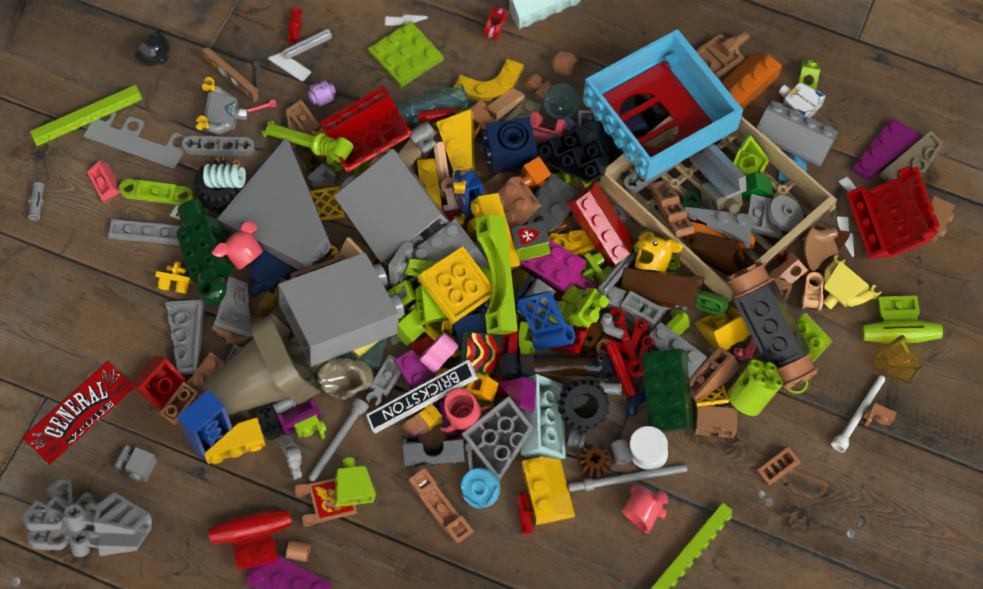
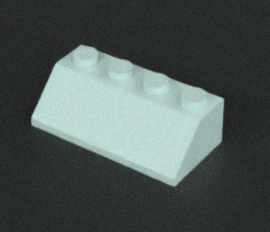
[509,0,581,29]
[520,374,566,459]

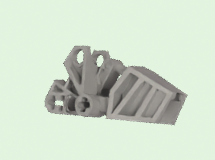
[23,479,152,557]

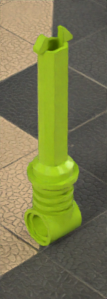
[261,121,354,163]

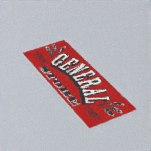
[22,361,134,465]

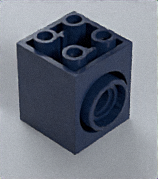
[482,117,537,174]

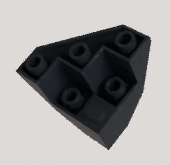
[536,120,610,183]

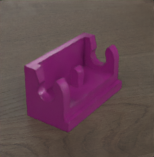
[276,398,322,435]

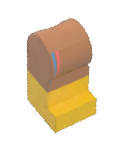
[403,403,442,436]

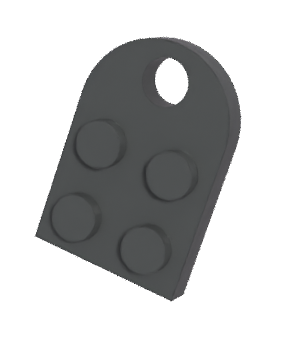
[527,173,580,233]

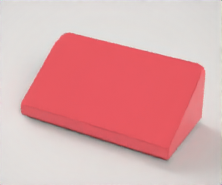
[87,160,120,201]

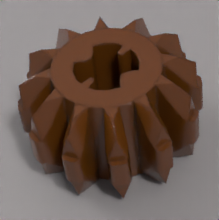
[578,444,612,478]

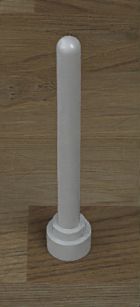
[308,398,369,482]

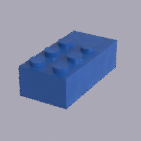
[177,390,232,462]

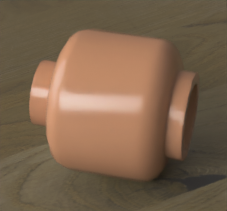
[552,51,580,76]

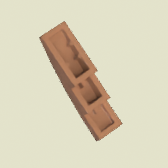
[649,180,694,238]

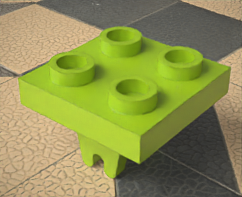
[796,313,833,362]

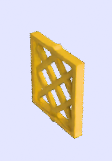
[309,186,345,221]
[694,385,729,407]

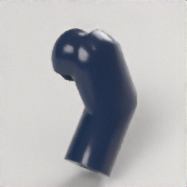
[625,391,646,416]

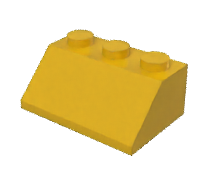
[521,457,575,525]

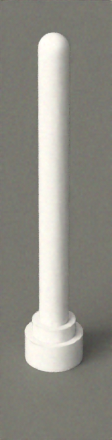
[831,375,885,453]

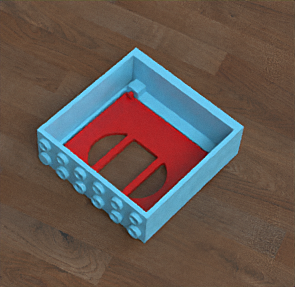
[583,29,743,181]

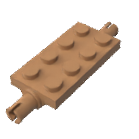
[696,30,750,78]

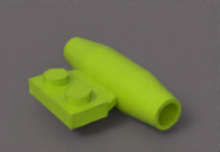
[862,296,943,344]

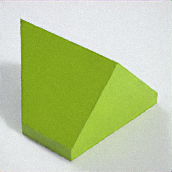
[733,135,770,175]

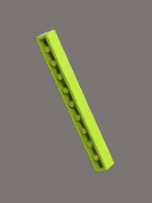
[30,85,142,146]
[651,503,733,589]

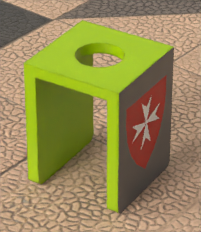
[511,221,551,262]

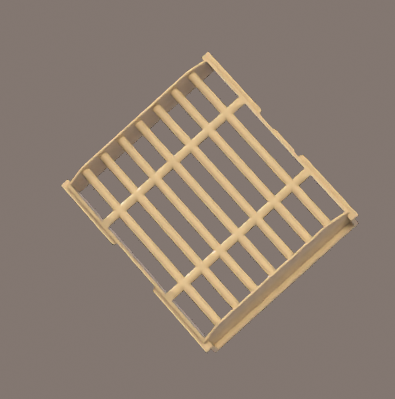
[598,116,837,303]

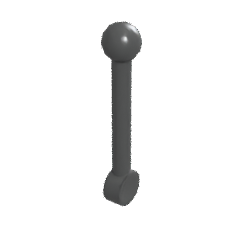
[253,61,261,93]

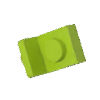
[294,415,327,439]

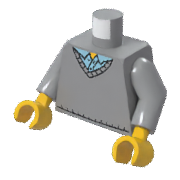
[196,77,248,135]

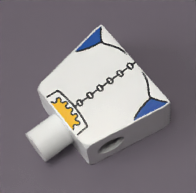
[779,83,826,118]

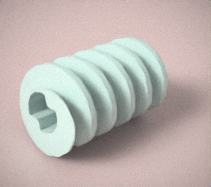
[203,164,246,188]

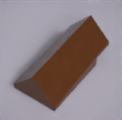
[621,266,705,309]

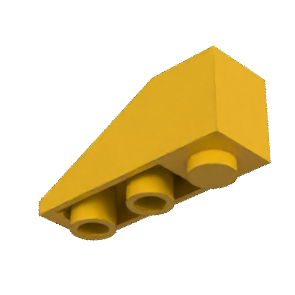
[204,418,266,464]

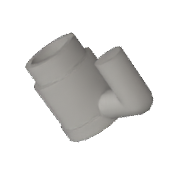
[410,122,437,153]

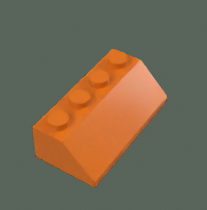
[721,54,782,110]

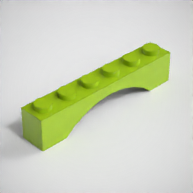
[475,214,518,335]

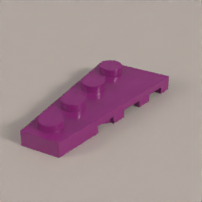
[852,118,923,181]
[246,555,332,589]

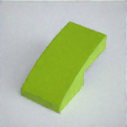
[519,321,535,356]

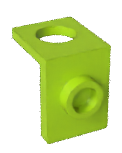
[799,60,820,90]

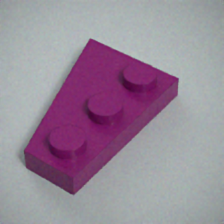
[394,350,447,410]

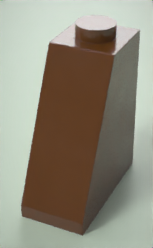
[690,232,747,276]

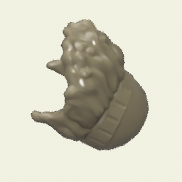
[317,357,373,400]

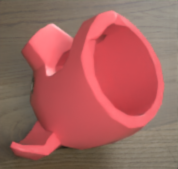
[211,221,263,270]
[440,389,494,433]
[622,485,668,533]

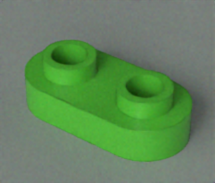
[695,290,729,316]

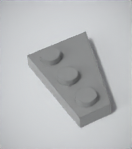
[213,277,252,338]

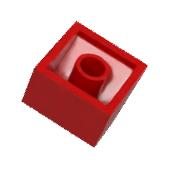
[130,355,188,411]

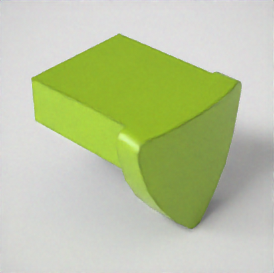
[666,309,690,336]

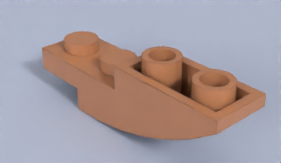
[159,352,225,425]

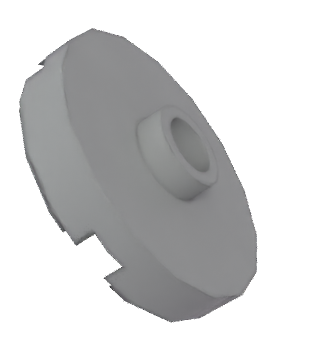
[768,195,804,232]

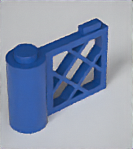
[516,290,575,350]

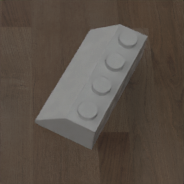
[756,101,839,166]

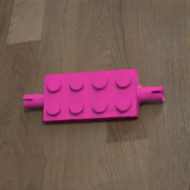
[511,235,595,293]

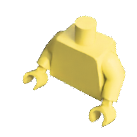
[823,255,881,310]

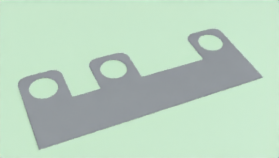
[83,112,187,169]

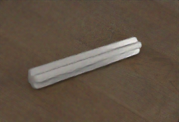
[597,251,636,295]

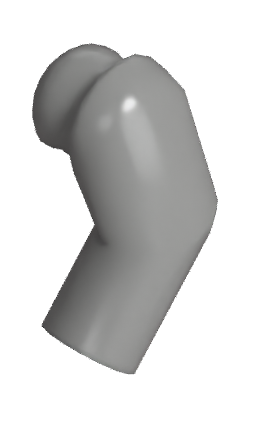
[600,313,624,339]

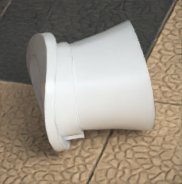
[630,426,668,471]

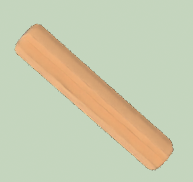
[434,141,449,197]

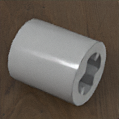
[610,439,633,465]

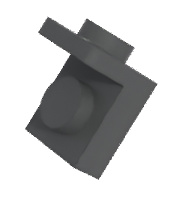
[307,163,337,190]

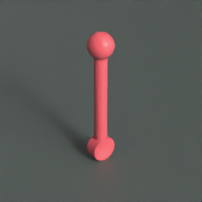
[248,99,276,112]

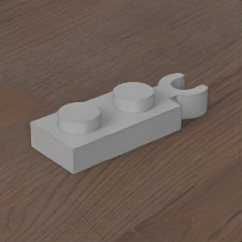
[366,355,401,408]

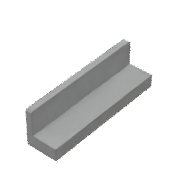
[690,143,746,198]

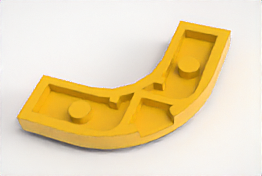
[453,59,524,101]

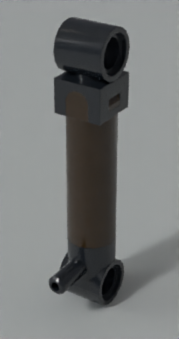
[498,354,614,379]

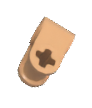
[801,272,823,311]

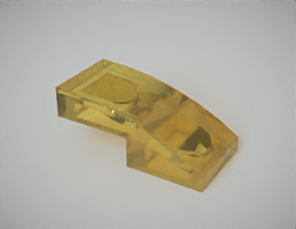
[258,278,288,317]

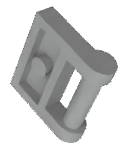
[388,241,413,289]

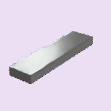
[108,219,181,245]

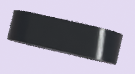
[256,403,280,440]

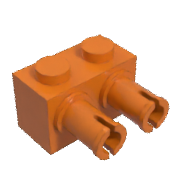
[519,157,551,194]

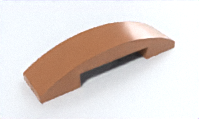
[408,468,474,544]

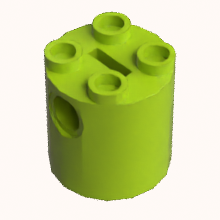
[727,359,784,416]

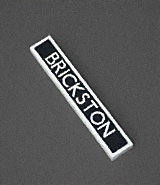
[366,360,478,433]

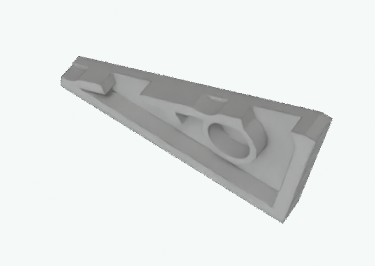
[685,207,751,247]

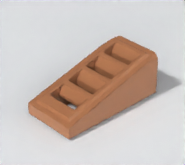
[757,446,801,486]

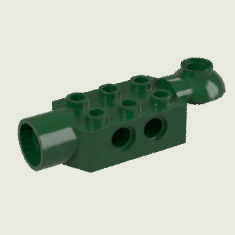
[176,200,234,305]

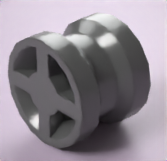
[567,428,587,450]

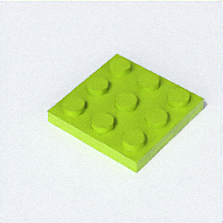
[368,21,444,88]

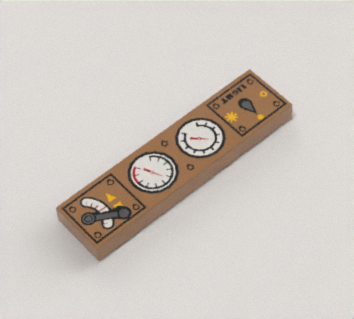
[202,47,259,102]

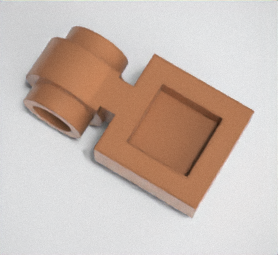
[525,73,561,106]

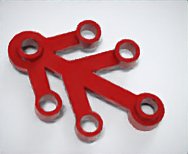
[604,308,655,378]

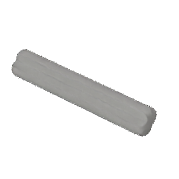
[282,29,332,59]

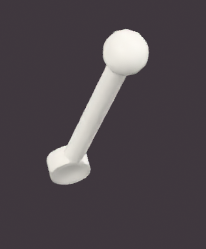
[465,443,473,471]

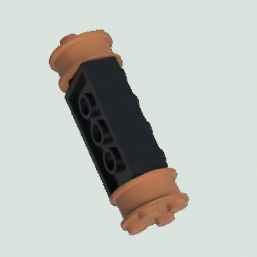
[727,260,819,390]

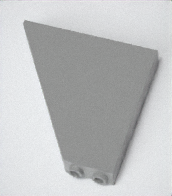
[217,138,332,270]

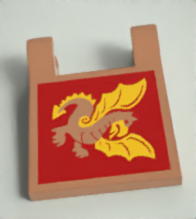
[295,478,357,527]

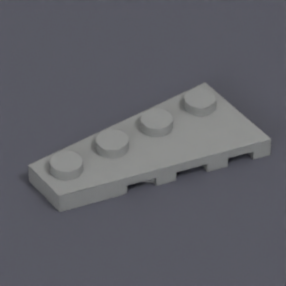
[165,300,204,375]

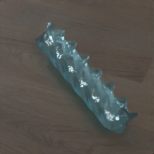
[395,83,470,125]

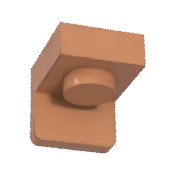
[863,403,897,427]

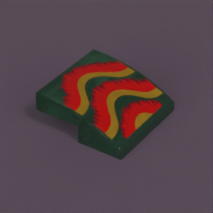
[461,331,503,375]

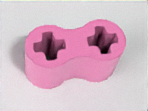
[419,332,459,373]

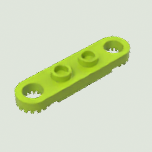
[119,179,194,205]

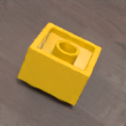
[695,305,751,350]

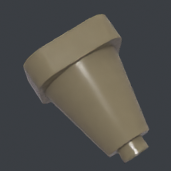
[198,314,321,415]

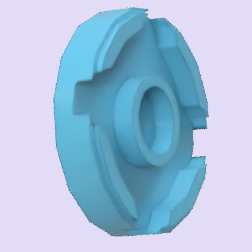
[461,468,500,508]

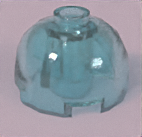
[543,83,580,120]

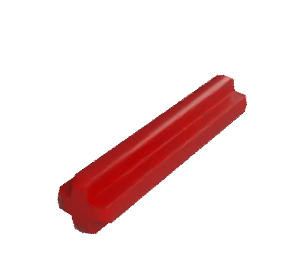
[605,341,637,397]

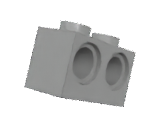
[619,291,664,333]

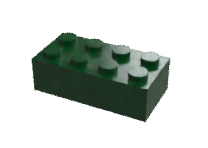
[642,348,694,433]

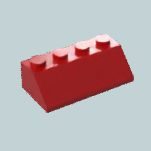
[566,181,635,265]

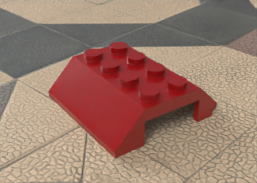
[320,85,412,172]
[846,166,940,259]

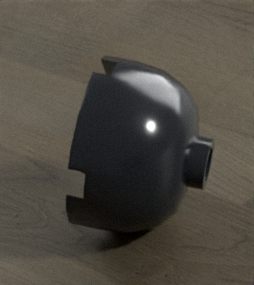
[134,31,170,67]

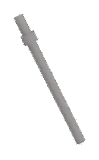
[568,464,687,492]

